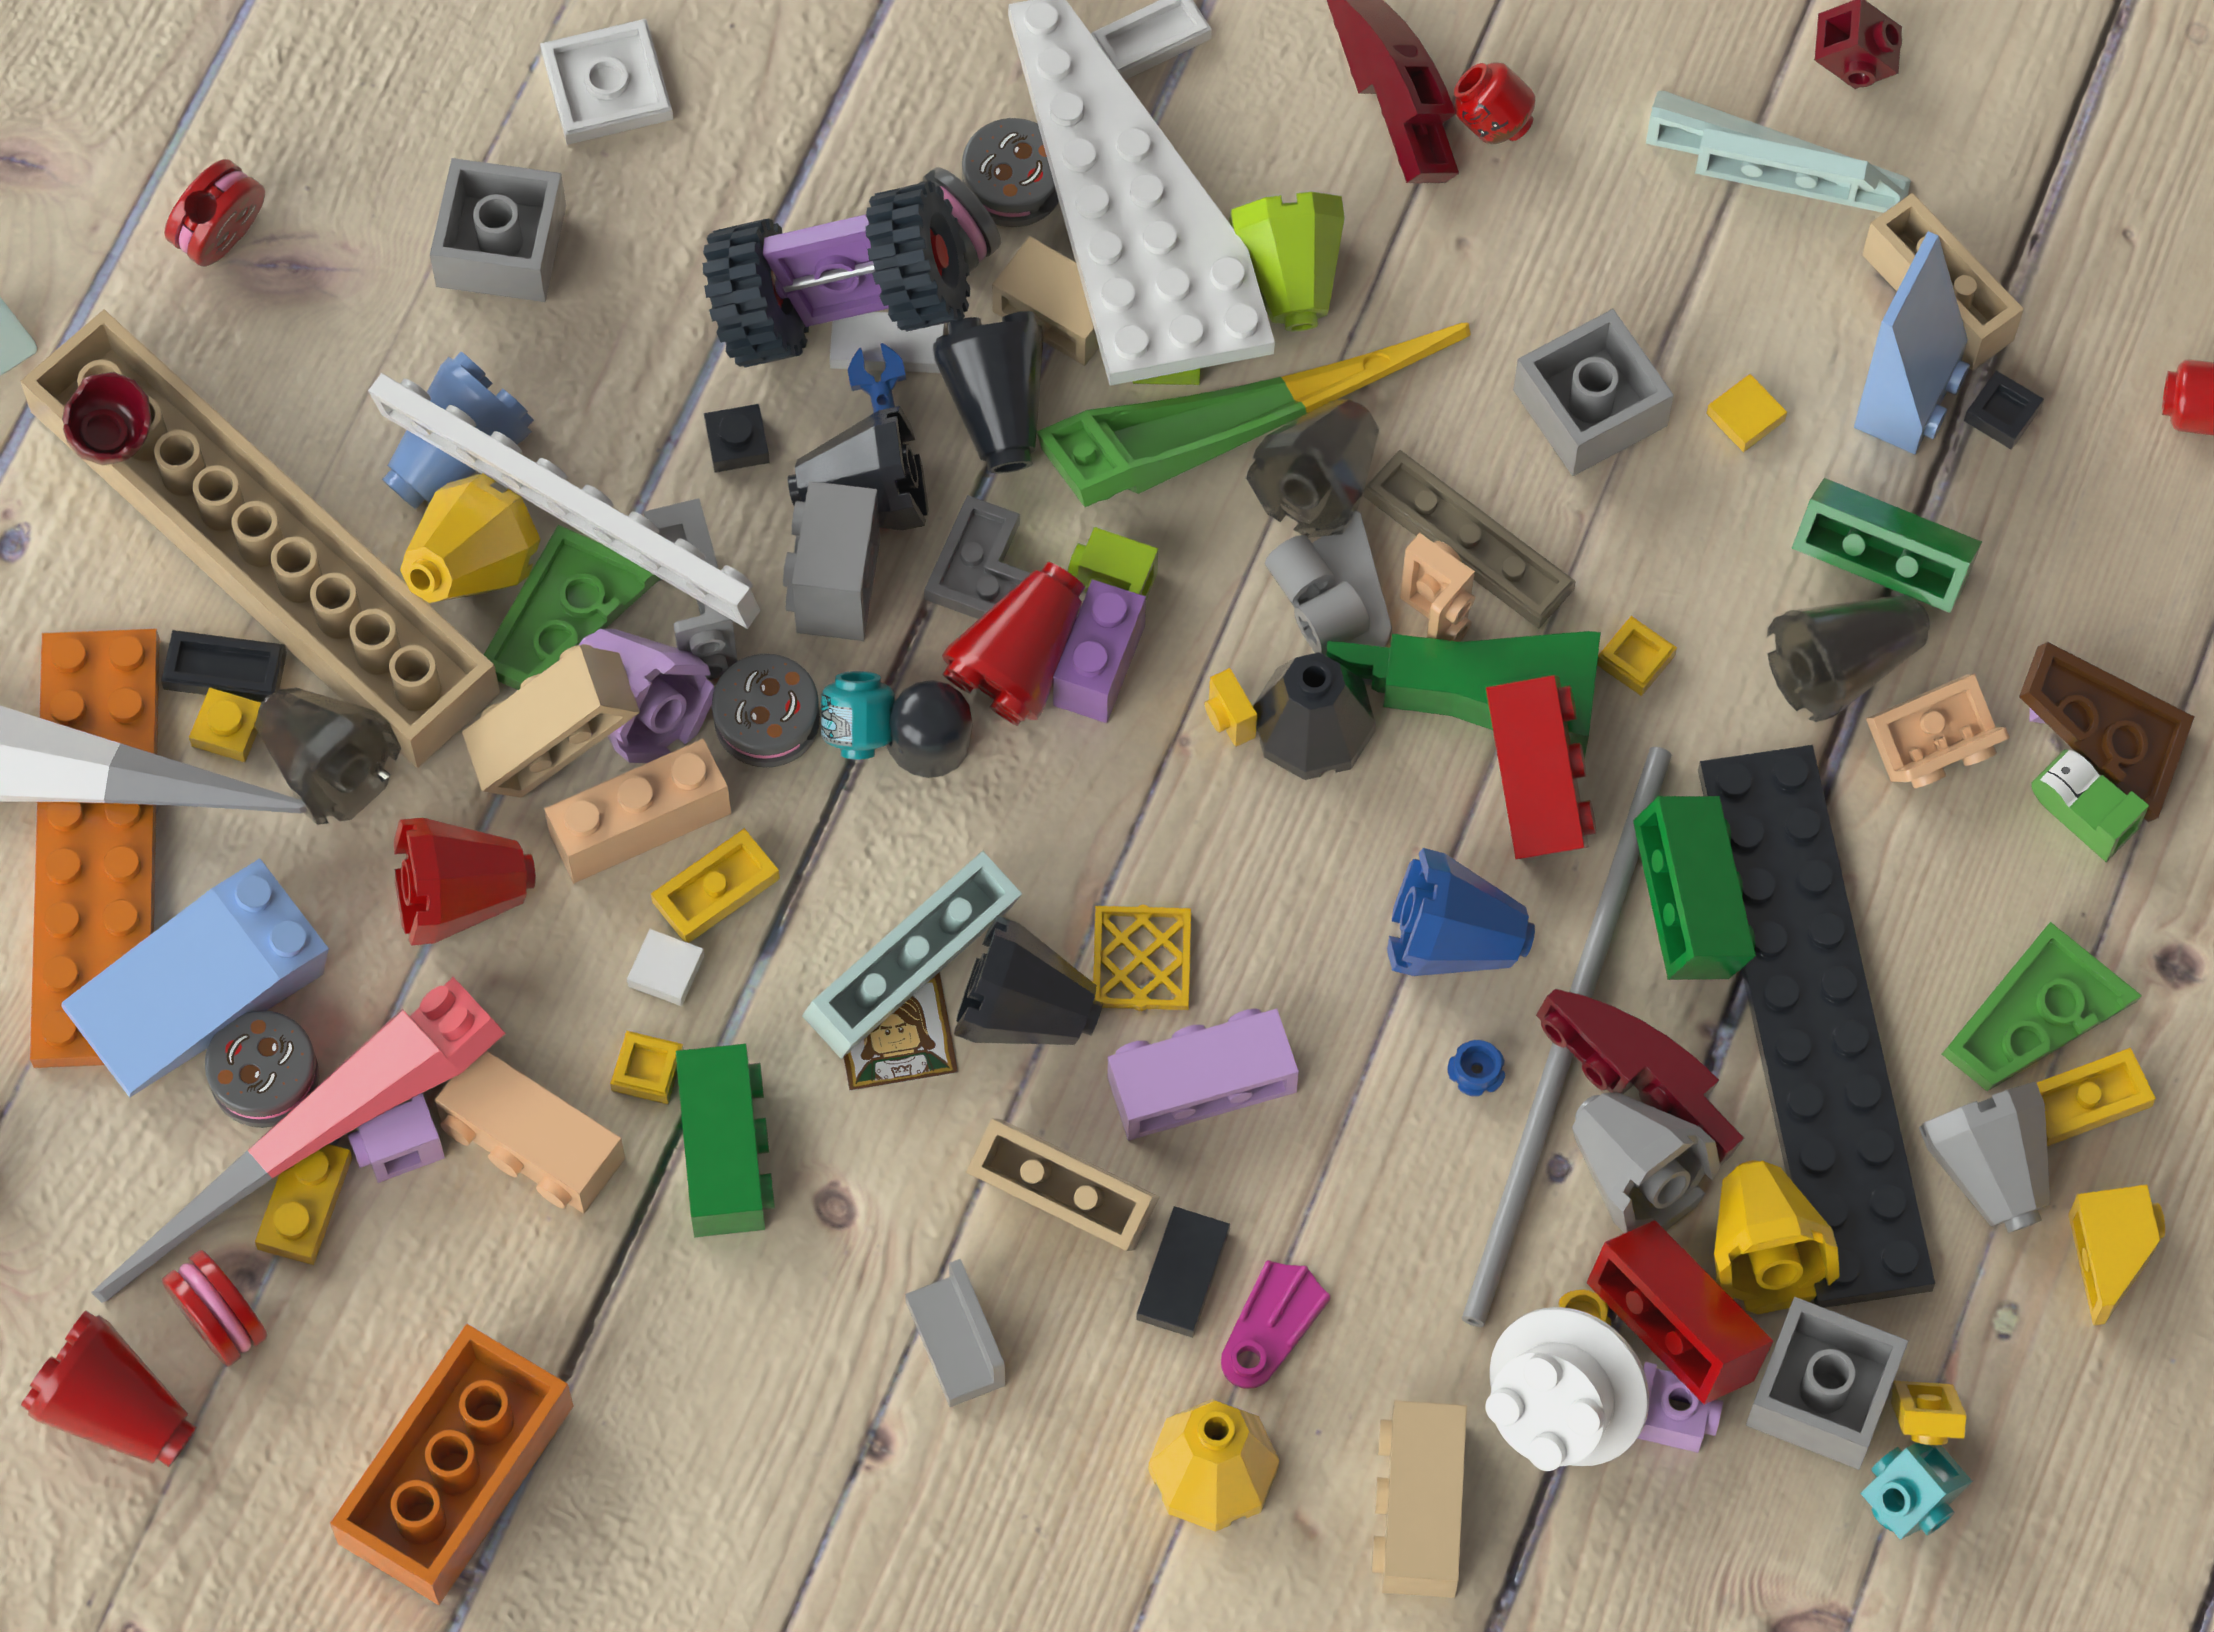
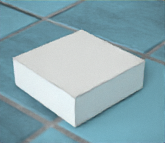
[627,929,705,1006]

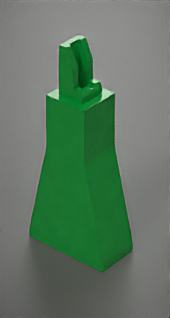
[1326,631,1601,759]

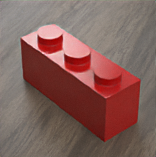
[1486,675,1596,860]
[1586,1220,1773,1405]

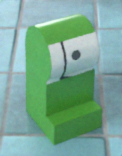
[2031,749,2149,862]

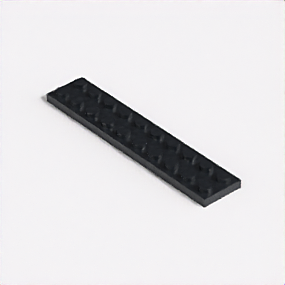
[1698,745,1935,1308]

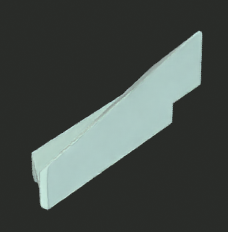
[1646,91,1911,213]

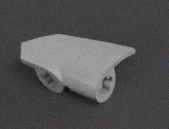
[1265,511,1392,685]

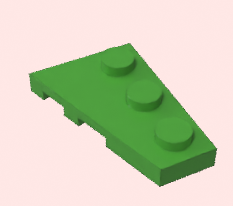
[484,525,661,690]
[1942,922,2142,1091]

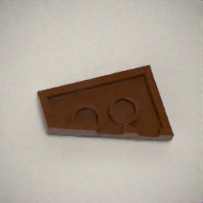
[2019,642,2195,822]

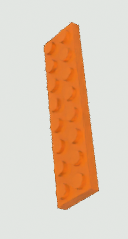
[30,629,160,1068]

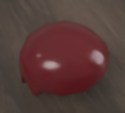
[62,372,151,466]

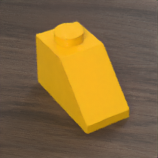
[2068,1184,2165,1326]

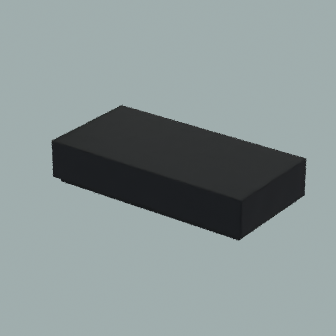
[161,630,287,704]
[1136,1206,1230,1338]

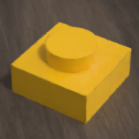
[1204,668,1257,747]
[189,687,266,762]

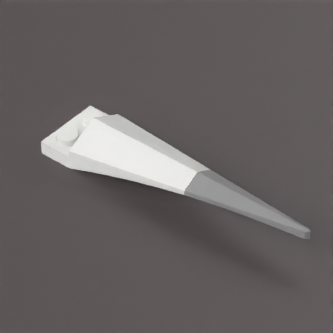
[0,706,308,813]

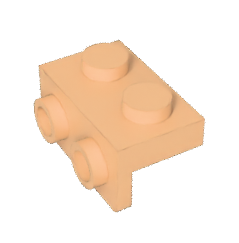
[1400,532,1475,642]
[1866,674,2010,788]

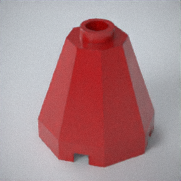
[394,818,536,946]

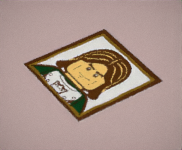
[844,972,958,1091]

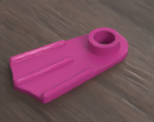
[1221,1260,1331,1389]

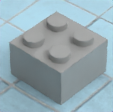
[430,158,566,302]
[1513,309,1674,476]
[783,481,880,641]
[1746,1297,1908,1470]

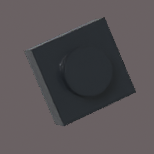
[1964,370,2044,450]
[704,404,770,473]

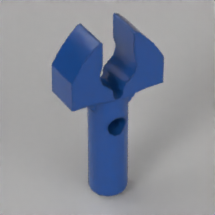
[847,343,907,413]

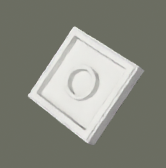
[540,19,673,145]

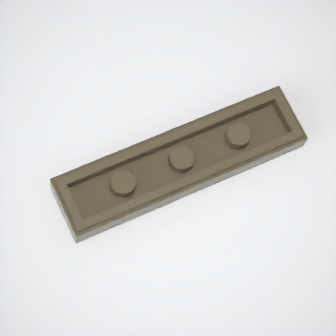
[1363,450,1576,629]

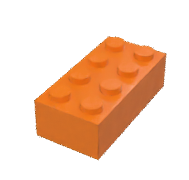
[330,1324,574,1605]

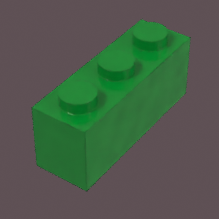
[1792,478,1982,613]
[1633,796,1756,980]
[676,1043,775,1238]

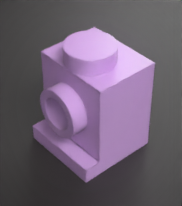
[348,1093,445,1183]
[1638,1362,1723,1453]

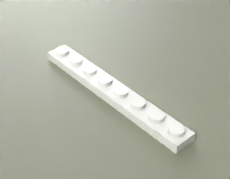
[368,373,760,629]

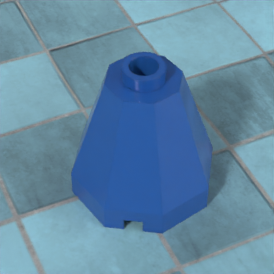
[1387,848,1535,976]

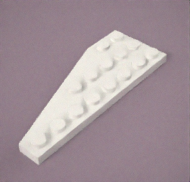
[1008,0,1275,386]

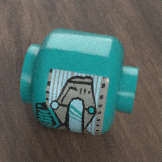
[821,671,895,760]

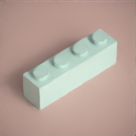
[802,851,1022,1059]

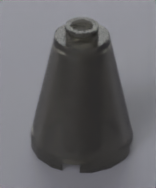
[1767,594,1930,722]

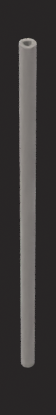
[1462,747,1672,1327]

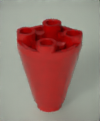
[942,562,1085,726]
[21,1310,197,1467]

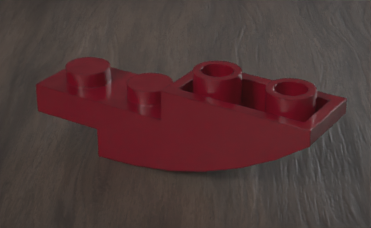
[1327,0,1459,183]
[1536,989,1744,1166]

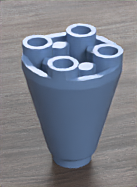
[382,352,534,510]

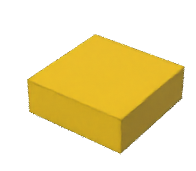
[1706,374,1787,453]
[1597,616,1677,696]
[610,1030,684,1105]

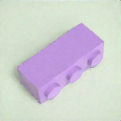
[1107,1008,1299,1141]

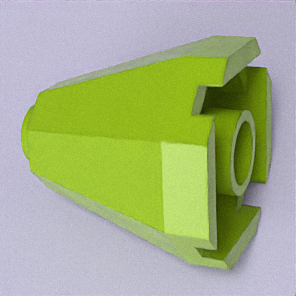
[1229,192,1345,332]

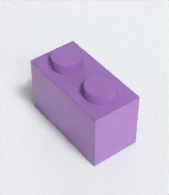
[1053,579,1146,723]

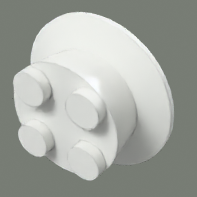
[1486,1307,1649,1471]

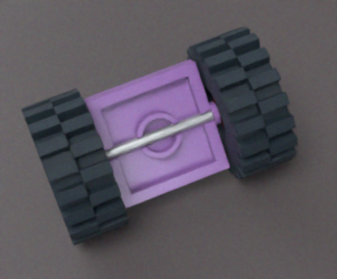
[703,181,970,368]

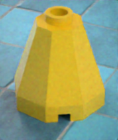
[400,473,541,603]
[1714,1160,1840,1315]
[1148,1399,1280,1532]

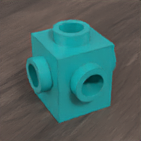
[1860,1443,1973,1540]

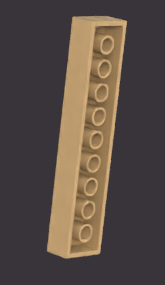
[20,309,500,768]

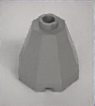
[1919,1081,2050,1233]
[1572,1092,1720,1233]

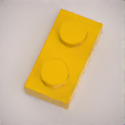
[651,828,780,943]
[2037,1047,2156,1146]
[255,1144,352,1265]
[1891,1380,1966,1445]

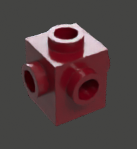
[1814,0,1902,89]

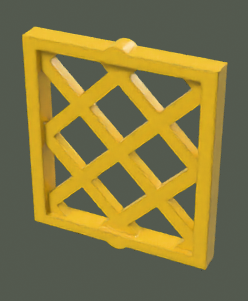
[1093,904,1191,1011]

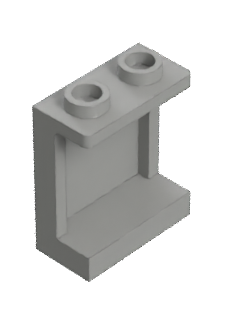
[644,498,738,680]

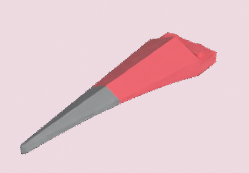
[91,977,506,1303]

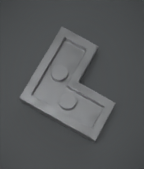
[924,495,1031,619]

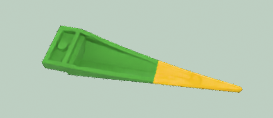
[1037,323,1471,507]

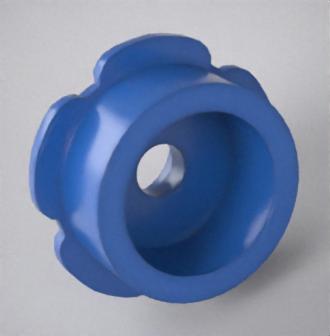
[1447,1040,1505,1097]

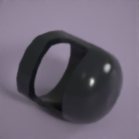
[886,680,973,778]

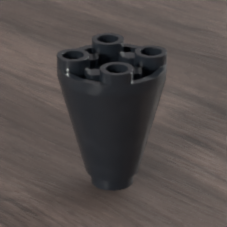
[933,311,1044,474]

